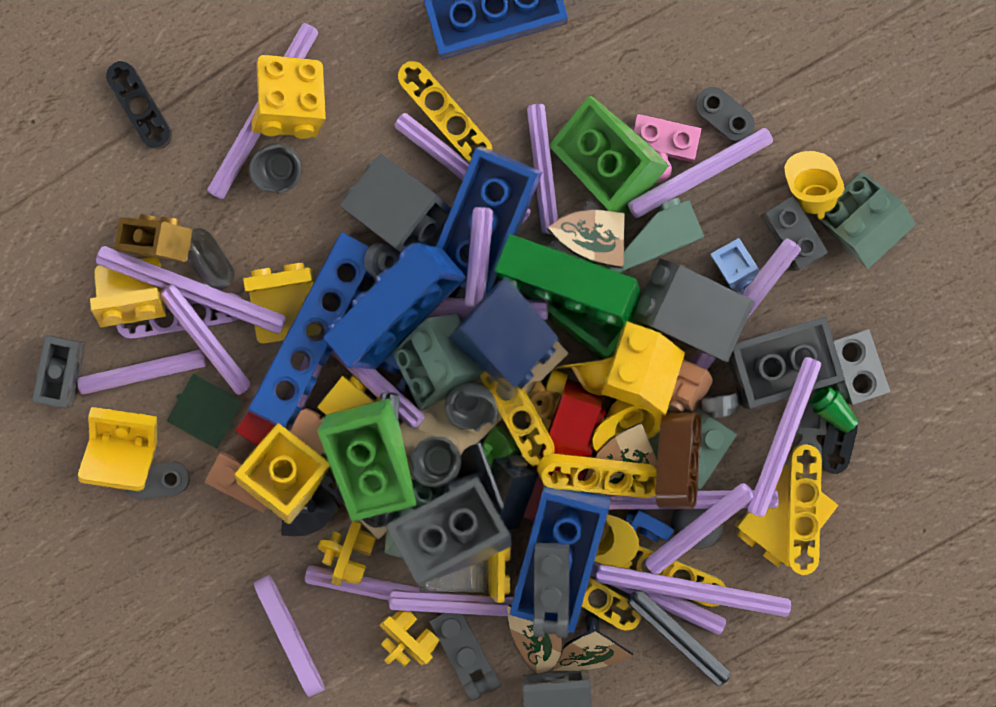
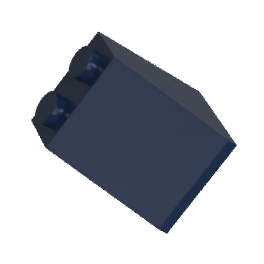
[448,278,559,392]

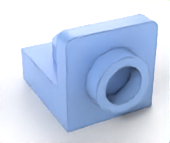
[710,238,759,294]

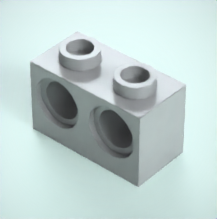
[833,329,890,405]

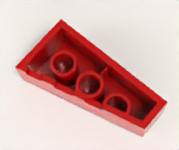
[523,379,606,521]

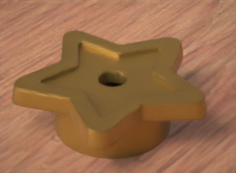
[525,381,560,422]

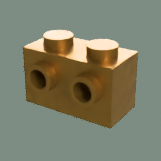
[114,214,193,262]

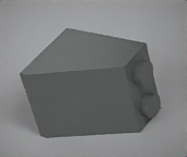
[340,153,452,253]
[632,258,755,362]
[522,670,592,707]

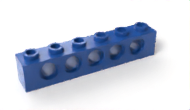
[247,232,371,428]

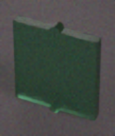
[167,374,244,449]

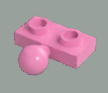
[633,114,702,183]

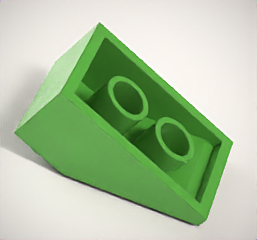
[549,96,670,215]
[317,399,416,521]

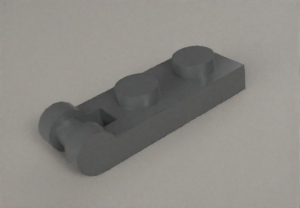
[533,543,570,638]
[429,613,501,702]

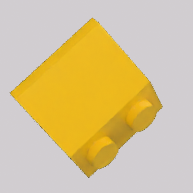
[601,322,685,415]
[234,423,330,525]

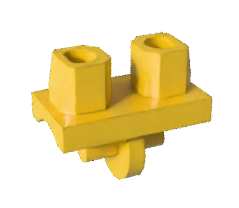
[318,521,376,586]
[379,610,439,667]

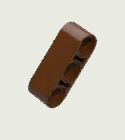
[655,412,702,509]

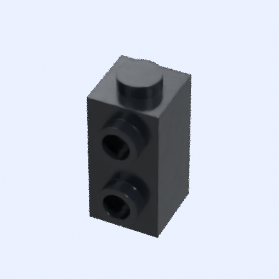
[490,455,539,530]

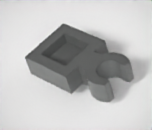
[795,401,826,457]

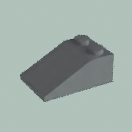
[729,316,845,409]
[386,478,511,586]

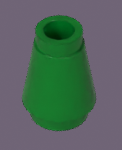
[810,385,858,433]

